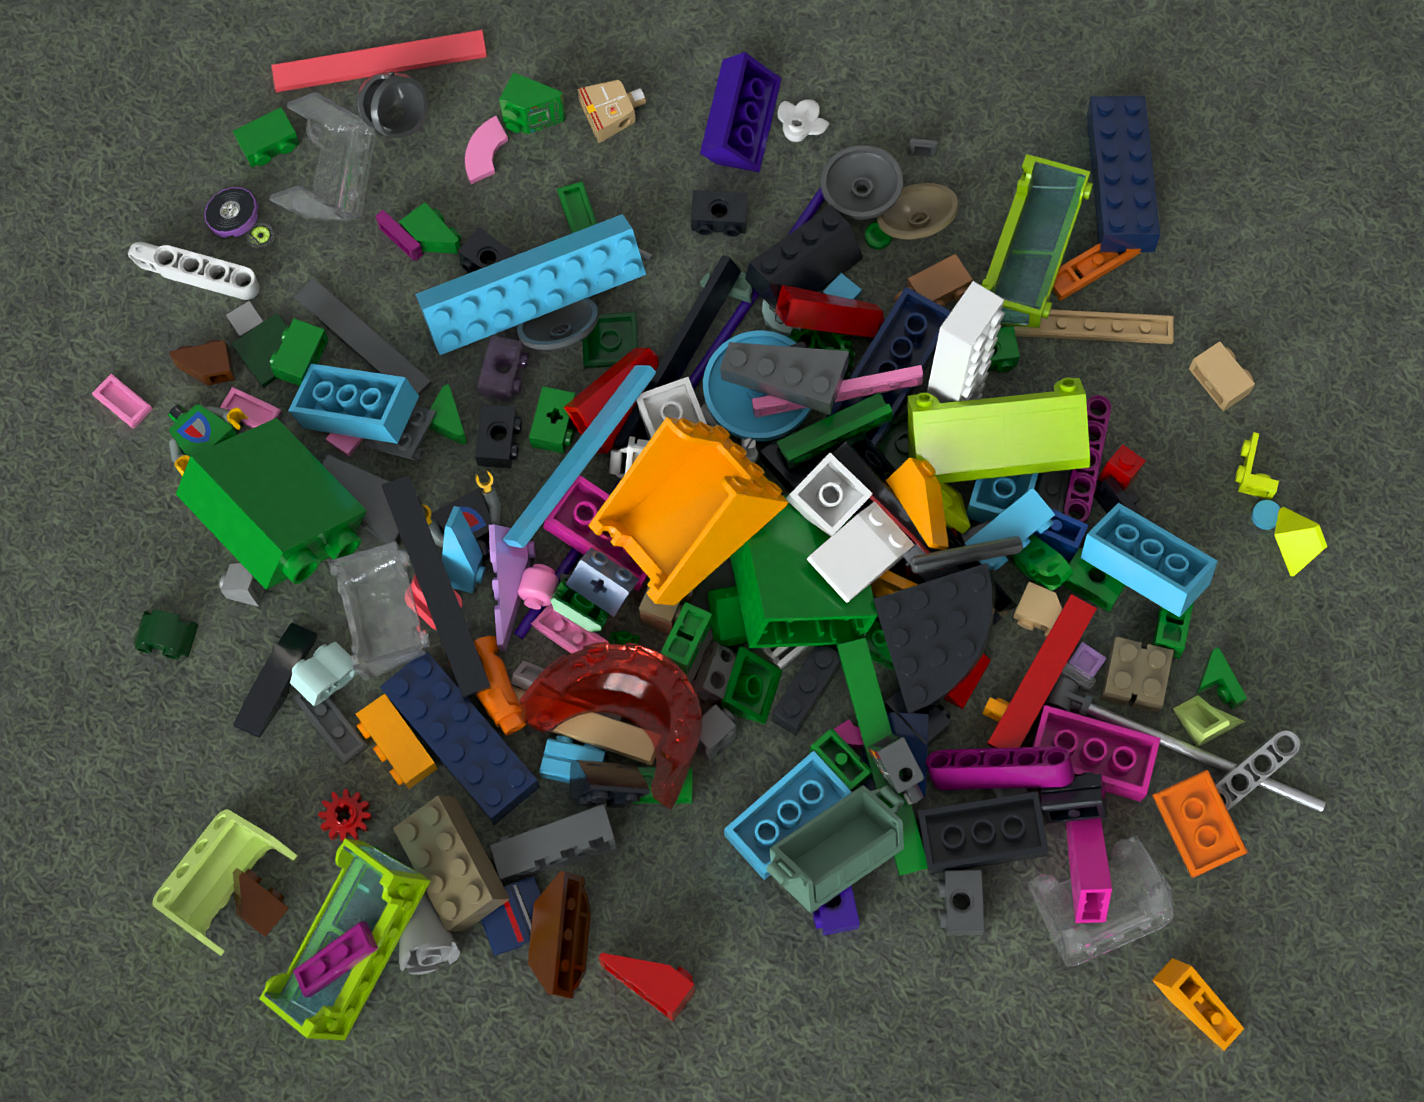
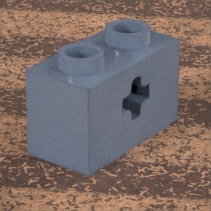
[566,547,640,617]

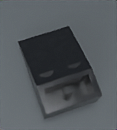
[569,760,650,808]

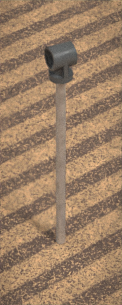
[1043,677,1326,812]

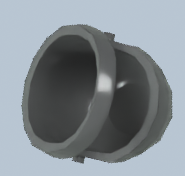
[356,72,429,138]

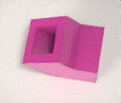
[834,719,863,749]

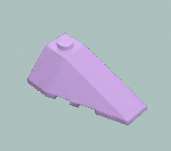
[489,524,536,652]

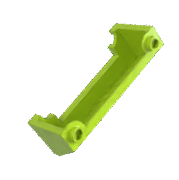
[908,378,1090,483]

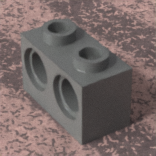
[689,704,736,763]

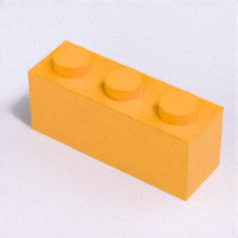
[356,694,438,789]

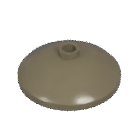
[877,183,959,240]

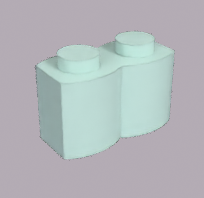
[290,642,360,706]

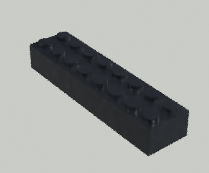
[832,433,1017,627]

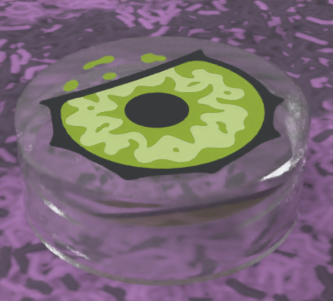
[247,223,276,251]

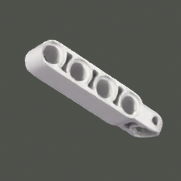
[128,242,260,300]

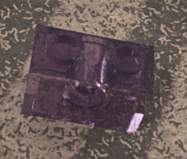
[477,335,529,402]

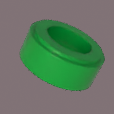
[865,222,892,250]

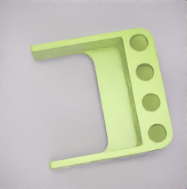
[153,809,297,956]

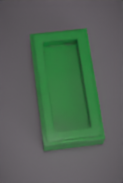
[557,181,597,234]

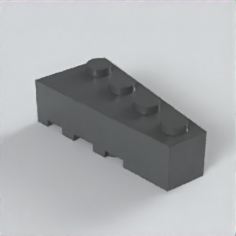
[720,342,849,415]

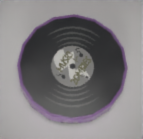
[204,187,259,238]

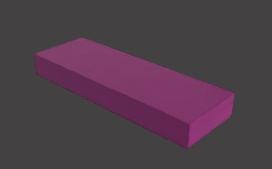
[293,921,379,998]

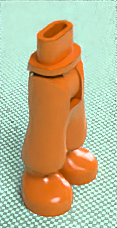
[448,636,526,736]

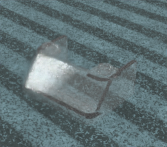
[269,92,375,222]

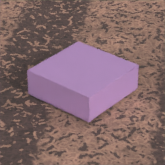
[1065,642,1107,683]

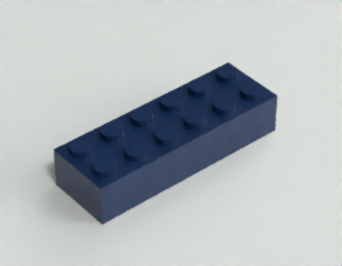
[1087,96,1160,253]
[826,287,951,449]
[380,650,540,825]

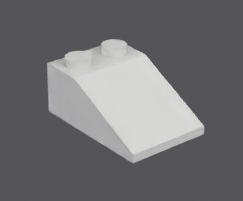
[636,377,707,441]
[807,502,915,603]

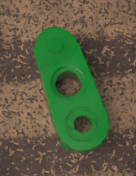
[1011,534,1073,591]

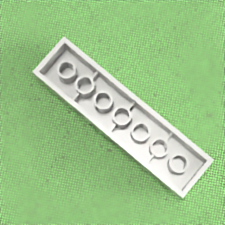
[927,281,1005,403]

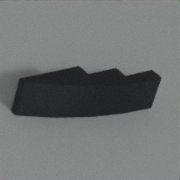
[234,622,317,738]

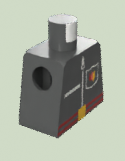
[867,734,924,805]

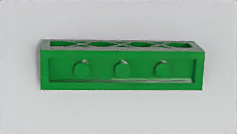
[777,392,893,469]

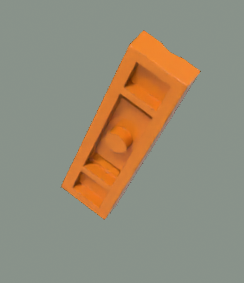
[1044,243,1142,301]

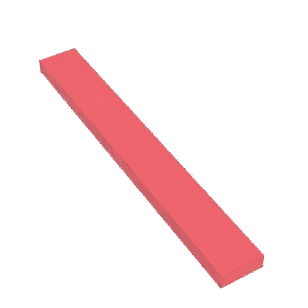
[272,30,487,92]

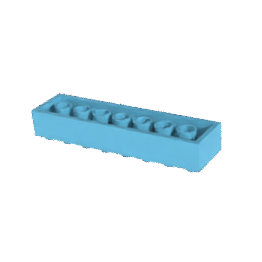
[415,214,646,355]

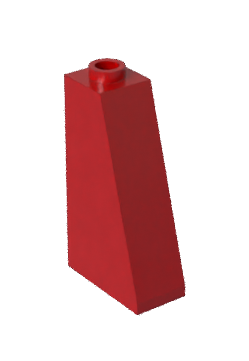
[775,285,884,338]
[564,348,659,454]

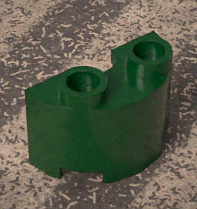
[134,610,198,660]

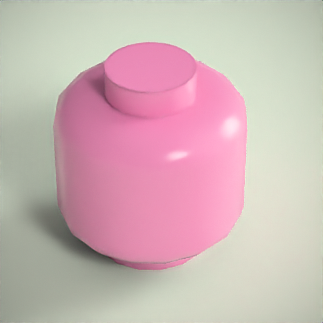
[518,564,559,609]

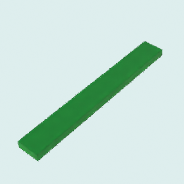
[837,638,927,876]

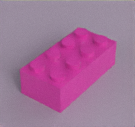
[543,475,648,592]
[1032,705,1161,802]

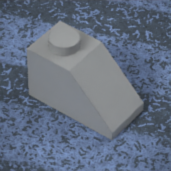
[220,563,265,607]

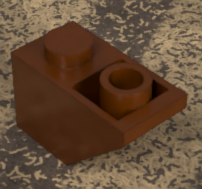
[169,340,235,386]
[233,868,289,937]

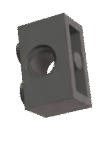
[938,870,984,936]

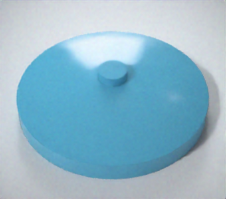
[703,330,811,442]

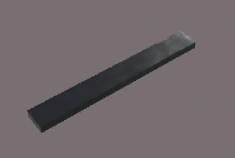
[613,255,742,457]
[381,475,491,699]

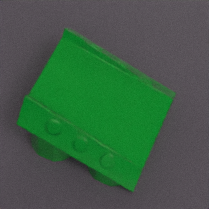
[550,578,610,632]
[708,585,748,647]

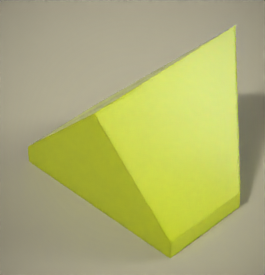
[1274,507,1328,577]

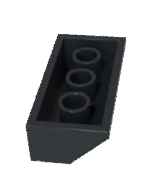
[745,205,863,311]

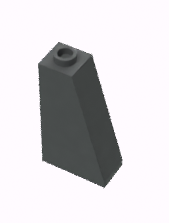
[320,455,422,552]

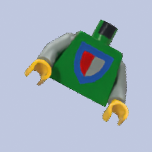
[168,404,249,476]

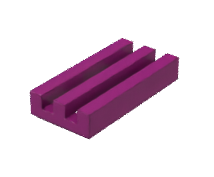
[376,209,423,261]

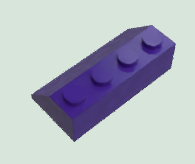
[700,52,782,172]

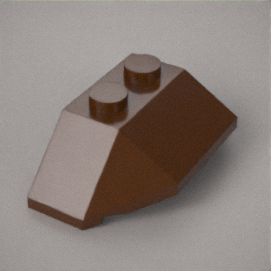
[528,871,591,999]

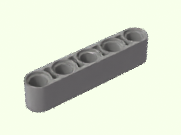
[1214,731,1300,810]

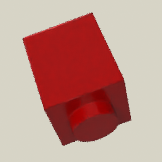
[1098,444,1146,491]

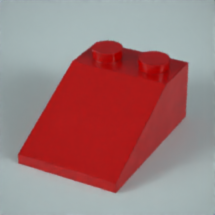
[598,953,695,1021]

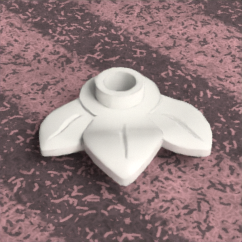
[778,100,829,142]

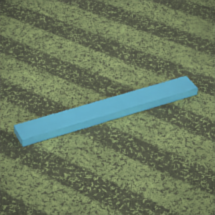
[502,365,656,548]

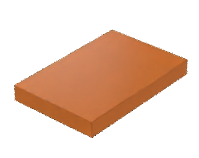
[1152,770,1248,878]

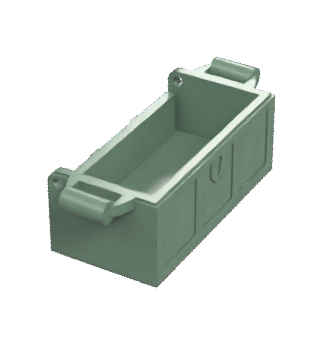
[767,785,905,913]

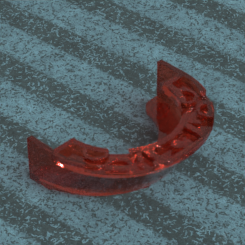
[519,642,702,809]

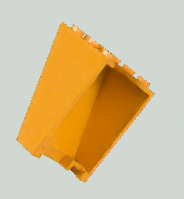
[588,417,789,605]

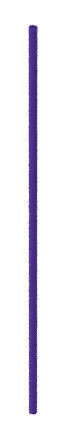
[513,187,825,640]

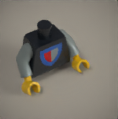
[421,470,501,561]

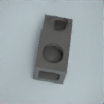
[688,641,736,703]

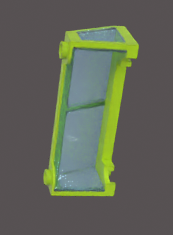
[981,154,1093,328]
[259,838,431,1040]

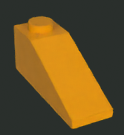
[886,457,949,550]
[1152,958,1245,1051]

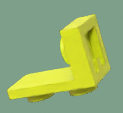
[1235,432,1279,500]

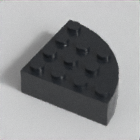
[873,563,996,714]

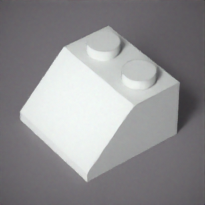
[785,453,873,537]

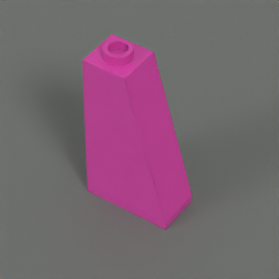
[1066,818,1112,923]

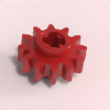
[318,789,373,842]

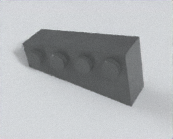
[490,804,617,884]

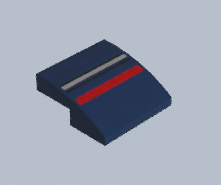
[481,876,541,956]

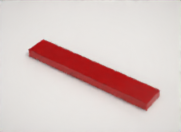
[986,594,1097,748]

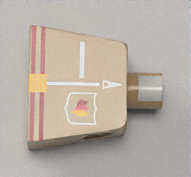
[578,80,646,143]

